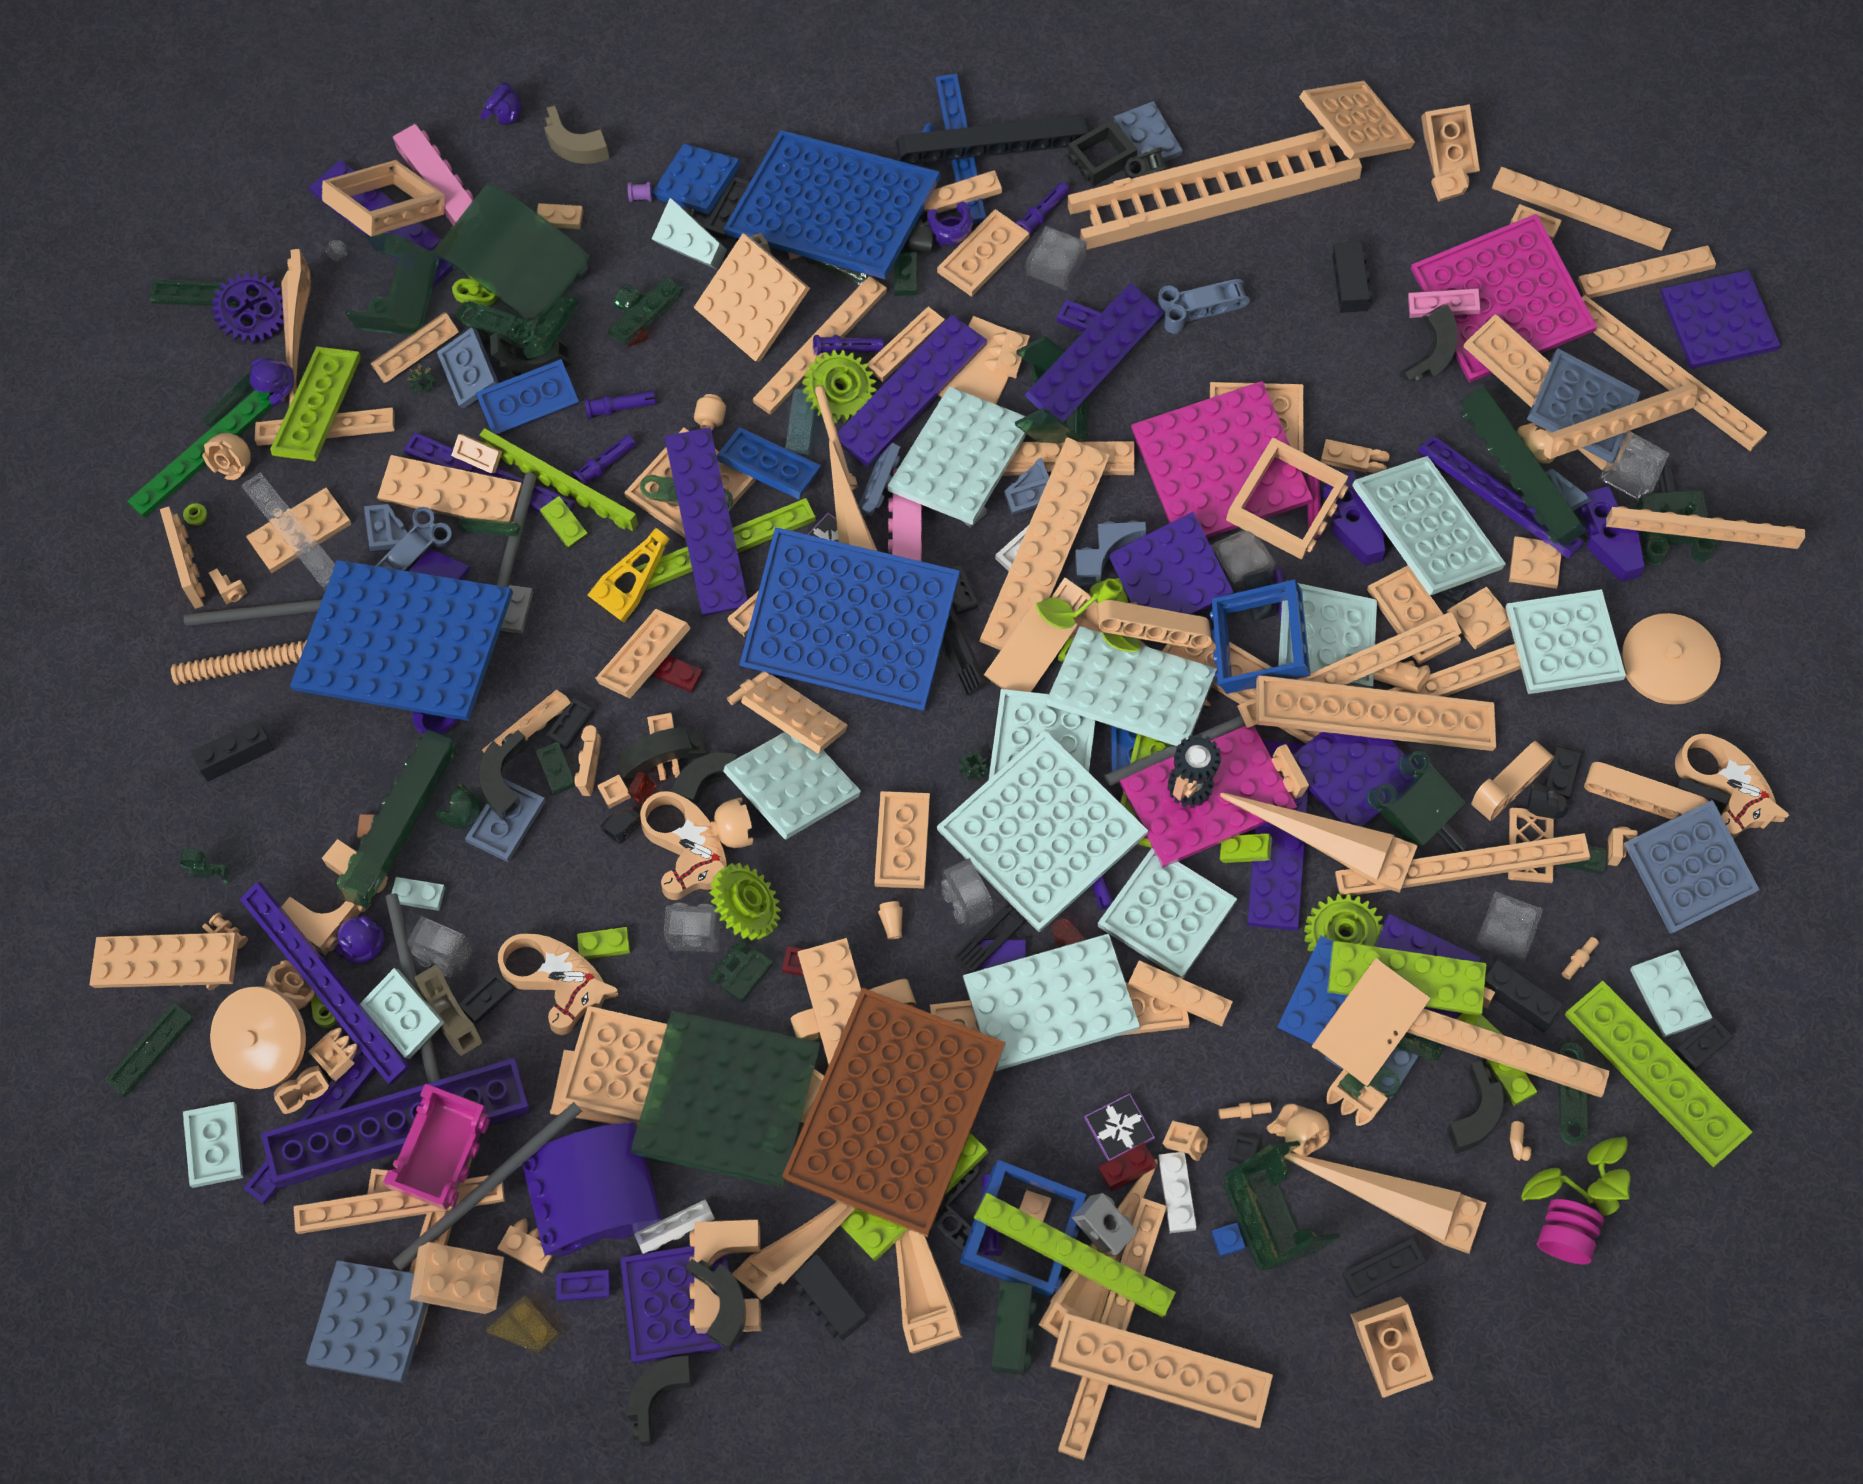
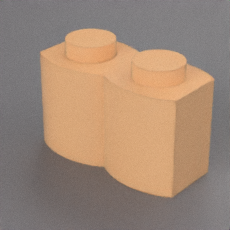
[274,1066,329,1114]

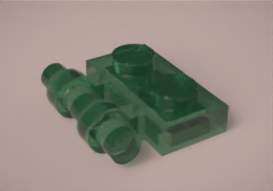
[709,940,773,1003]

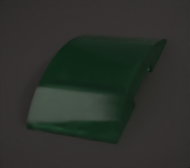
[432,183,591,327]

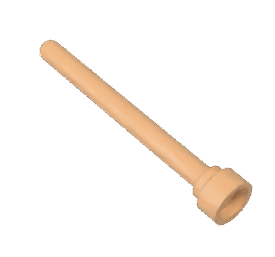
[815,386,858,490]

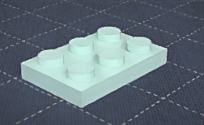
[1630,950,1712,1038]
[360,968,444,1059]
[183,1102,244,1188]

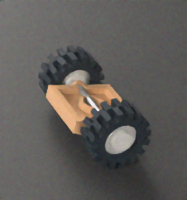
[1168,734,1221,808]

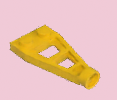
[588,528,670,623]

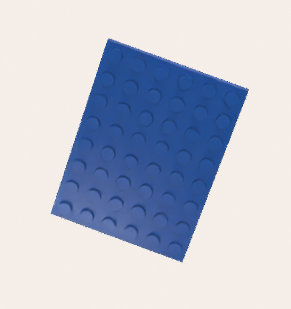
[723,130,941,279]
[739,527,961,711]
[290,560,513,721]

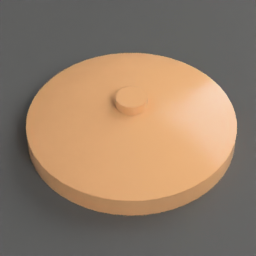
[1621,613,1721,704]
[210,986,306,1089]

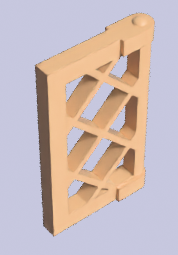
[1508,808,1554,883]

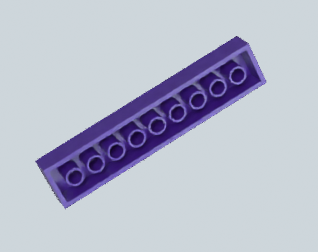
[261,1058,530,1189]

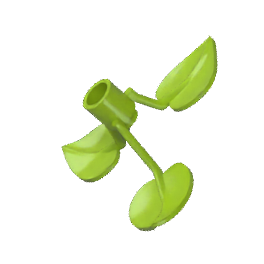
[1036,578,1141,652]
[1522,1136,1631,1215]

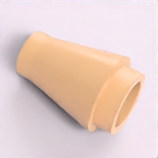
[878,901,903,940]

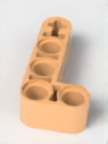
[1471,741,1554,821]

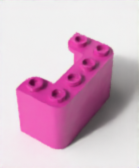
[383,1084,490,1210]

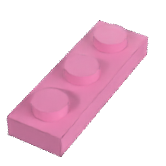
[1408,289,1480,318]

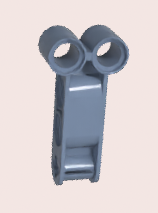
[1158,279,1250,334]
[375,507,452,571]

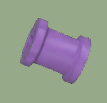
[628,181,652,203]

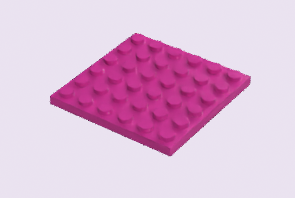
[1411,213,1597,383]
[1131,381,1313,538]

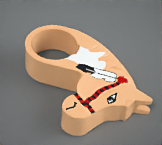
[1675,734,1789,839]
[640,791,727,900]
[498,934,618,1035]

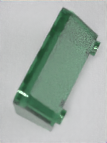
[345,233,438,335]
[1015,336,1088,443]
[1223,1141,1340,1270]

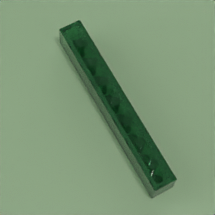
[1460,385,1587,547]
[336,729,455,909]

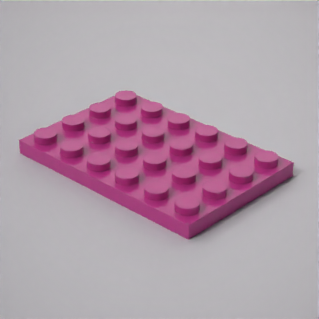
[1119,726,1297,868]

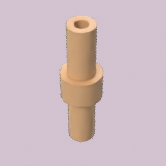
[727,672,769,706]
[1562,937,1599,980]
[1219,1102,1272,1119]

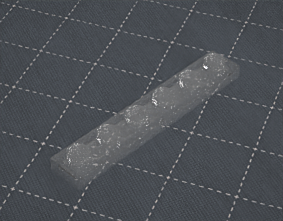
[241,472,335,590]

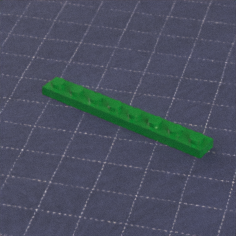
[127,390,274,519]

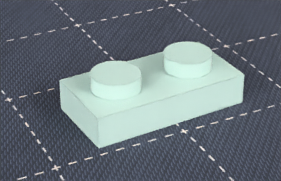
[391,877,445,911]

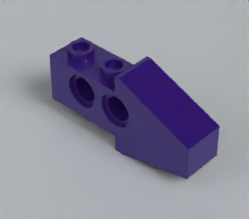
[1322,471,1385,566]
[1577,486,1644,582]

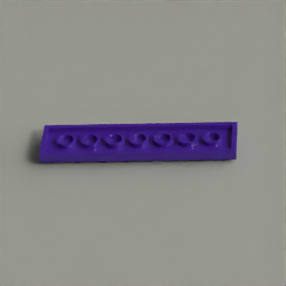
[309,160,464,288]
[1024,282,1165,427]
[837,315,987,467]
[664,427,748,617]
[1247,740,1308,931]

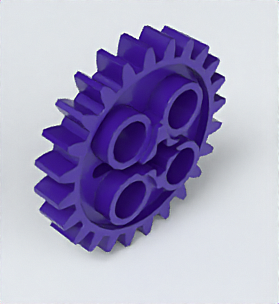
[212,272,284,345]

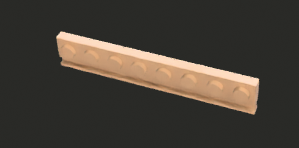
[1002,441,1134,476]

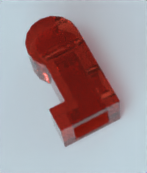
[1051,918,1086,947]

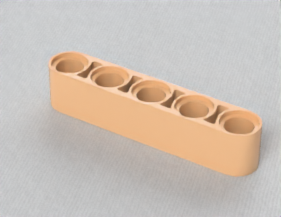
[1097,600,1212,649]
[1584,762,1709,820]
[790,979,916,1044]

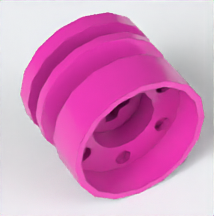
[1537,1199,1604,1265]

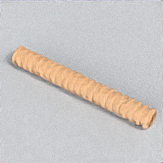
[171,640,307,685]

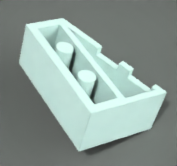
[652,198,727,270]

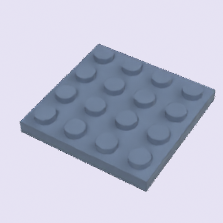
[1527,349,1640,463]
[1623,800,1759,934]
[306,1261,428,1383]

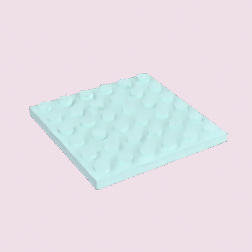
[937,730,1148,933]

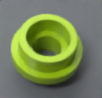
[183,503,207,526]

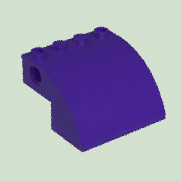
[522,1122,662,1256]

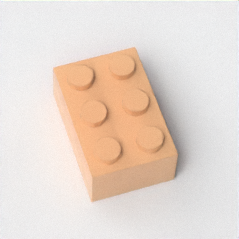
[410,1242,504,1314]

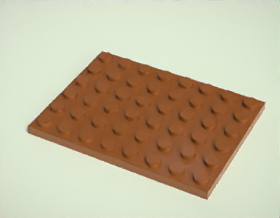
[782,988,1006,1237]

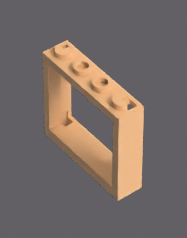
[322,160,445,237]
[1226,437,1348,560]

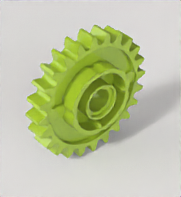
[802,350,877,423]
[709,863,781,941]
[1304,894,1383,951]

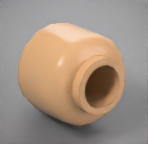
[694,394,726,430]

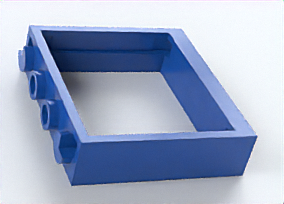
[1210,580,1311,694]
[959,1160,1086,1297]

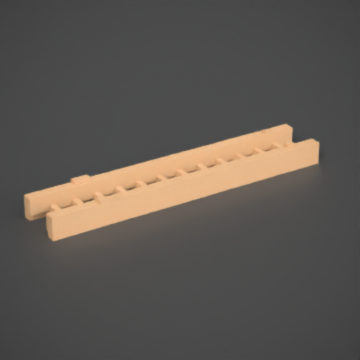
[1068,129,1362,250]

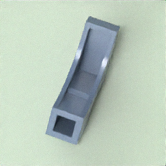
[1075,521,1146,586]

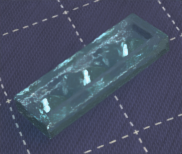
[785,389,815,455]

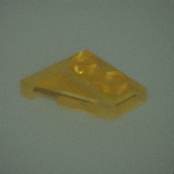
[486,1295,560,1354]

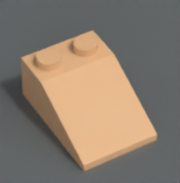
[1421,105,1480,178]
[1351,1297,1433,1398]

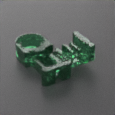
[179,849,230,884]
[1339,1066,1400,1100]

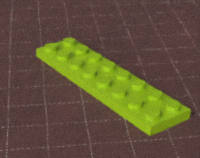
[1565,981,1752,1168]

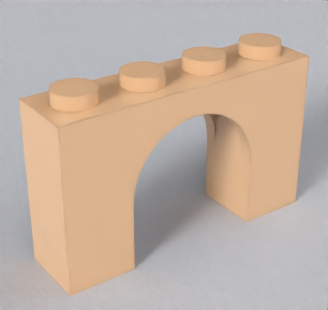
[282,839,388,955]
[690,1220,761,1334]

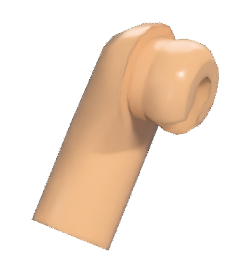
[1510,1121,1531,1161]

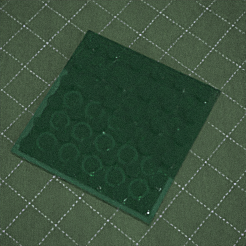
[631,1010,820,1187]

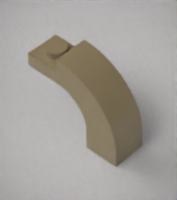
[544,106,609,164]
[414,965,482,1056]

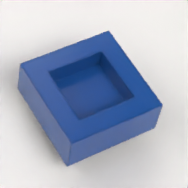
[1211,1223,1245,1257]

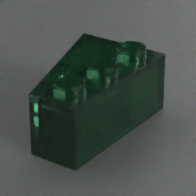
[992,1281,1037,1376]

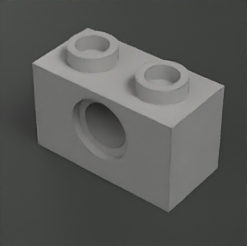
[1071,1193,1137,1256]

